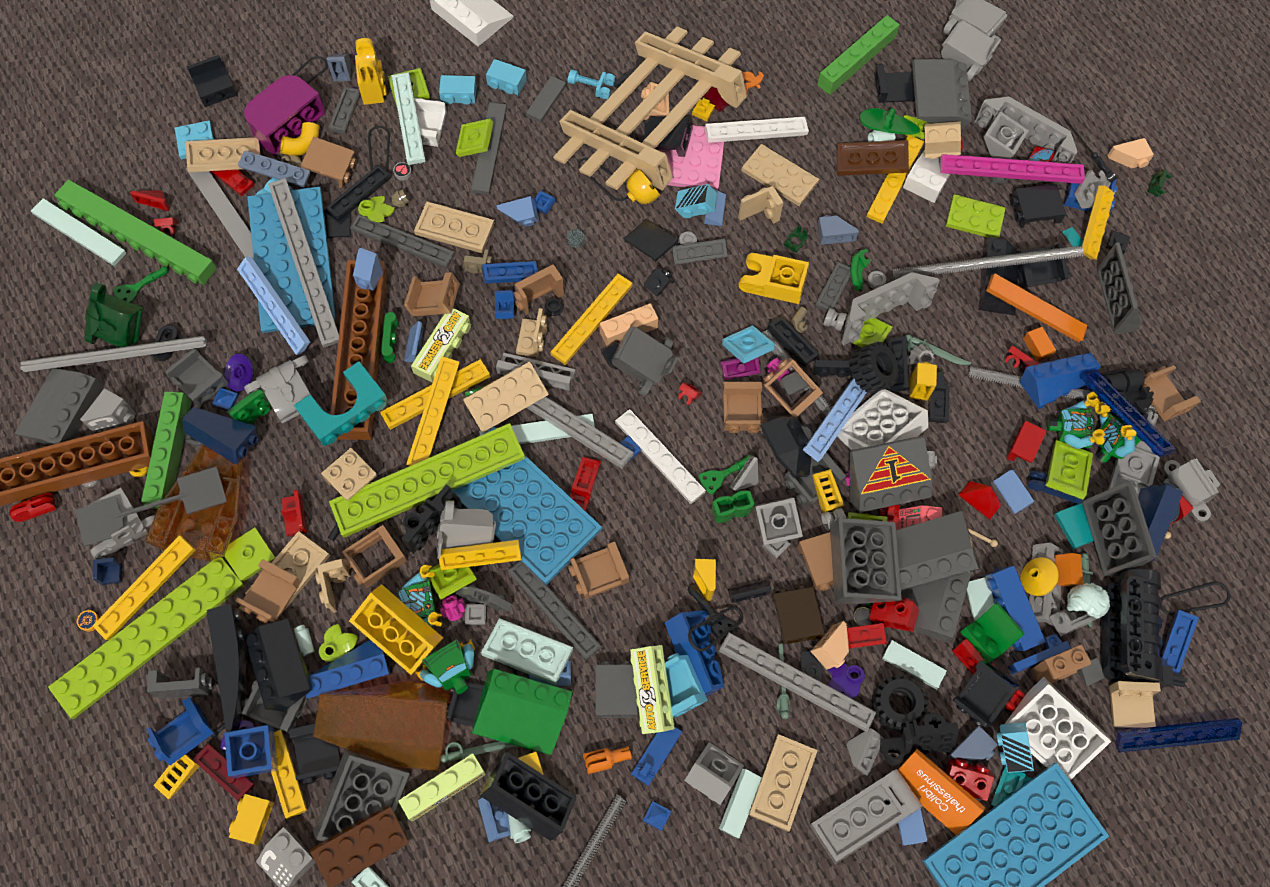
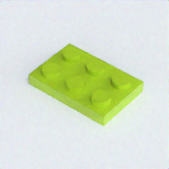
[946,194,1006,238]
[1045,440,1093,499]

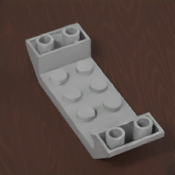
[975,97,1077,164]
[841,272,940,345]

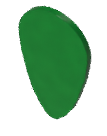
[860,108,920,135]

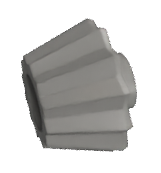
[909,344,935,368]

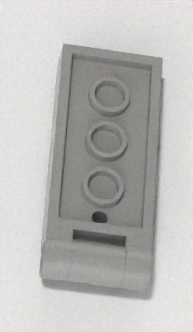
[810,769,922,864]

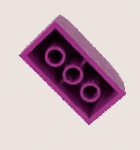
[244,75,326,156]

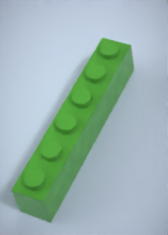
[817,15,900,95]
[141,392,192,510]

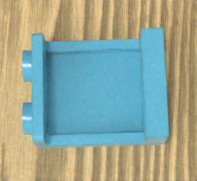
[665,653,708,718]

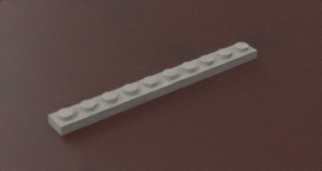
[268,178,339,348]

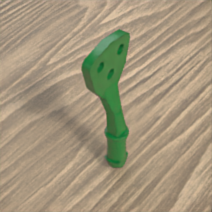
[113,267,169,303]
[699,454,755,495]

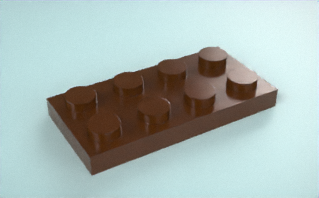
[837,140,909,176]
[309,805,409,887]

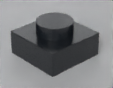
[1106,231,1130,254]

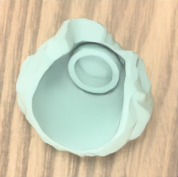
[1066,583,1110,618]

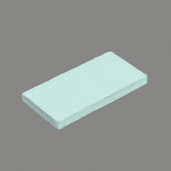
[481,618,573,685]

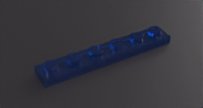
[1080,370,1176,457]
[1116,718,1242,753]

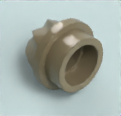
[392,189,410,207]

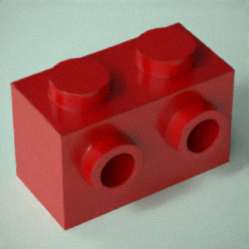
[869,598,919,632]
[945,758,994,801]

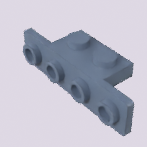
[238,151,310,187]

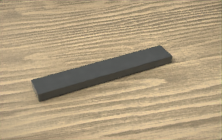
[471,102,507,195]
[350,214,455,268]
[508,560,601,660]

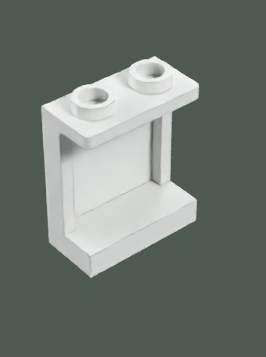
[414,98,447,147]

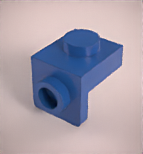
[495,290,514,319]

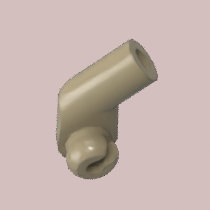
[281,155,302,168]
[792,307,808,333]

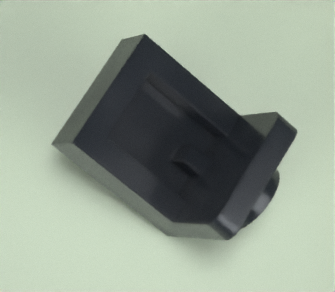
[643,268,675,297]

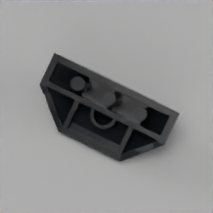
[760,413,812,478]

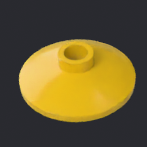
[1020,557,1059,596]

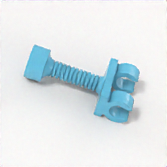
[568,69,615,99]

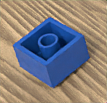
[224,725,278,778]

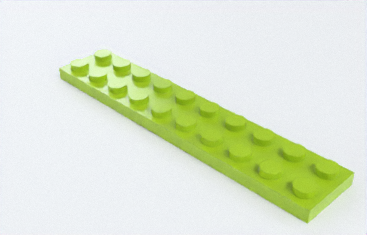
[329,423,526,538]
[48,555,244,719]

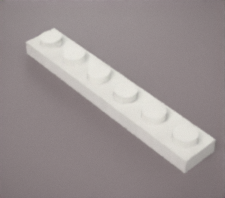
[704,117,809,143]
[615,409,706,504]

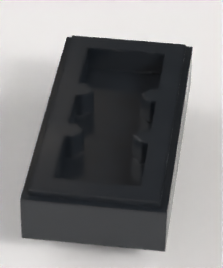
[800,651,822,682]

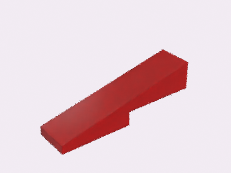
[570,457,601,512]

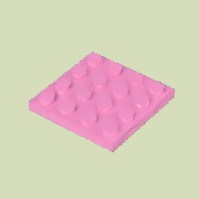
[658,125,724,191]

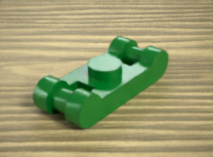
[381,312,398,363]

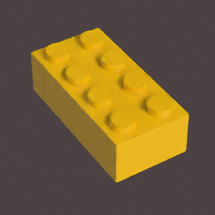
[349,584,443,675]

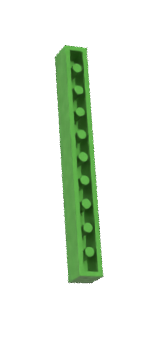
[54,180,217,285]

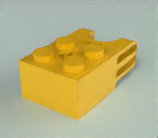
[355,38,387,105]
[739,253,809,304]

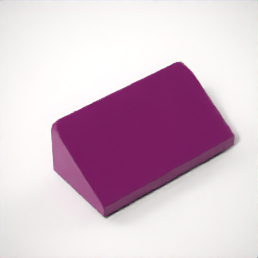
[719,357,761,380]

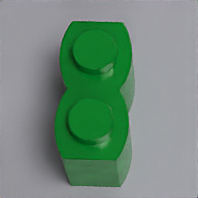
[711,491,755,523]

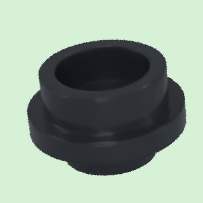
[545,298,563,316]

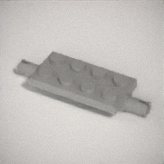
[1107,412,1165,498]

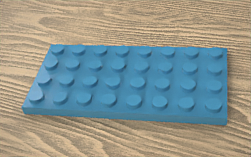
[247,187,337,333]
[453,426,603,585]
[922,763,1109,887]

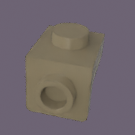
[464,249,492,273]

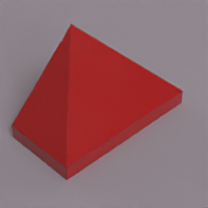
[130,190,170,212]
[958,481,1001,520]

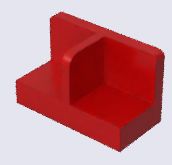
[1006,421,1046,463]
[281,490,308,537]

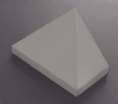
[729,455,758,491]
[847,729,884,776]

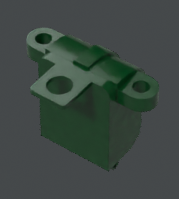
[84,282,143,347]

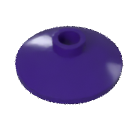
[224,354,253,392]

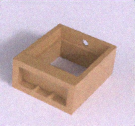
[762,358,823,417]
[342,525,407,588]

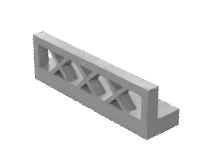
[496,352,575,391]
[1029,543,1063,626]

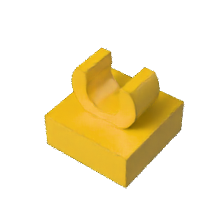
[692,98,715,121]

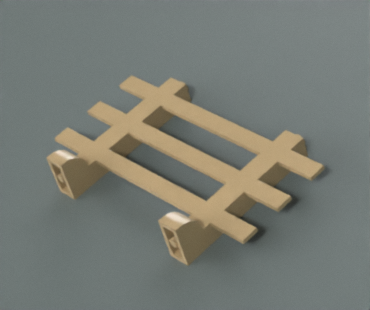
[553,27,747,190]

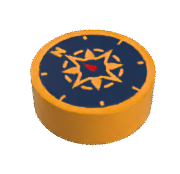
[77,610,100,632]

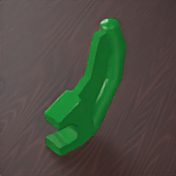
[850,249,870,291]

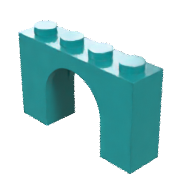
[294,362,389,446]

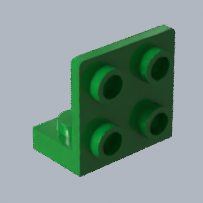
[227,389,272,425]
[961,603,1025,663]

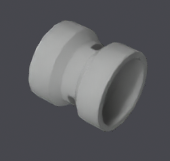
[823,308,847,331]
[821,507,846,532]

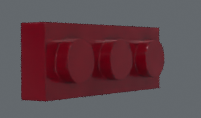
[193,744,255,801]

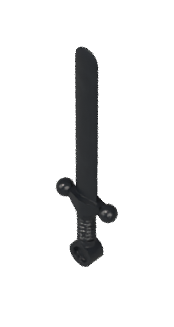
[1062,115,1117,183]

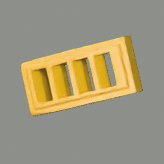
[812,469,844,513]
[154,754,200,800]

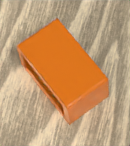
[1023,327,1056,362]
[1055,553,1083,587]

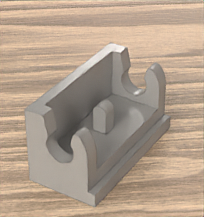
[1074,170,1111,209]
[1049,609,1098,636]

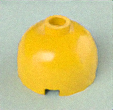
[626,169,660,204]

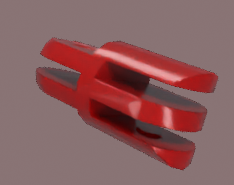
[9,492,56,522]

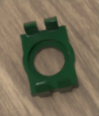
[1147,169,1172,197]
[783,225,809,253]

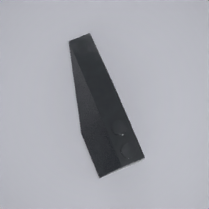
[207,604,246,733]

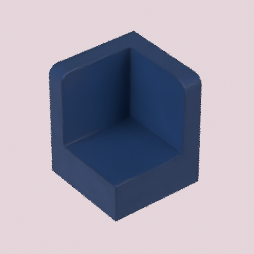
[93,558,122,585]

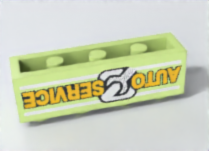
[411,308,471,383]
[630,645,674,734]
[398,753,486,822]

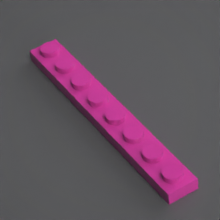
[940,154,1085,184]

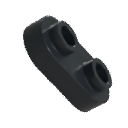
[152,325,179,361]

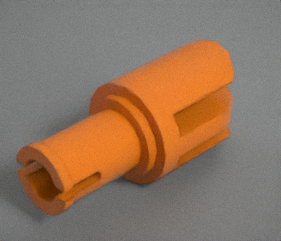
[583,746,632,775]

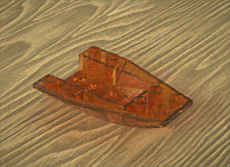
[145,444,243,561]
[313,682,449,771]

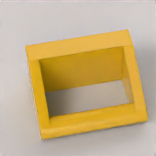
[693,559,716,601]

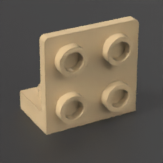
[924,121,961,159]
[738,186,783,224]
[516,308,547,357]
[321,448,377,501]
[315,559,350,613]
[1109,681,1160,729]

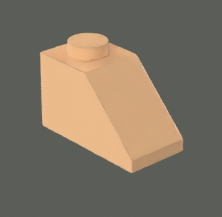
[1107,138,1154,168]
[811,621,849,670]

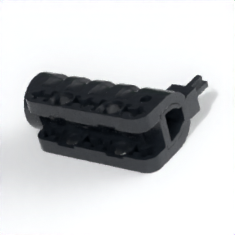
[1102,569,1187,688]

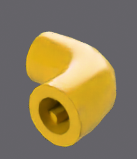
[280,122,320,156]

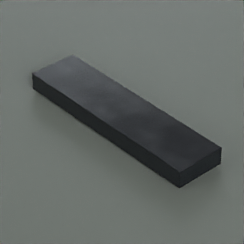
[326,164,391,222]

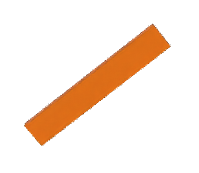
[986,274,1087,342]

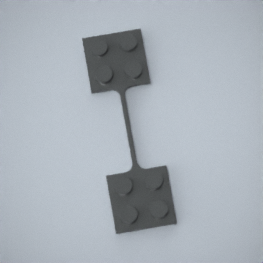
[75,467,227,547]

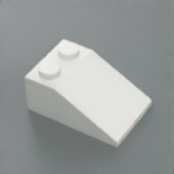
[903,150,951,203]

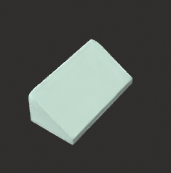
[967,578,994,622]

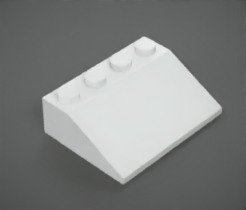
[430,0,513,46]
[837,389,928,450]
[1005,677,1111,780]

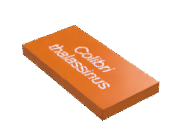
[897,749,985,835]

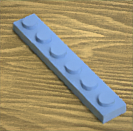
[237,256,310,355]
[803,378,867,462]

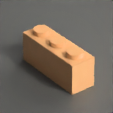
[600,303,658,347]

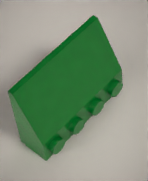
[471,669,572,755]

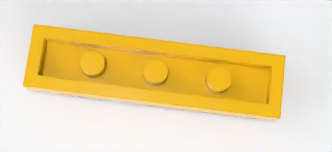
[1082,185,1115,259]
[439,540,521,570]
[271,730,308,819]

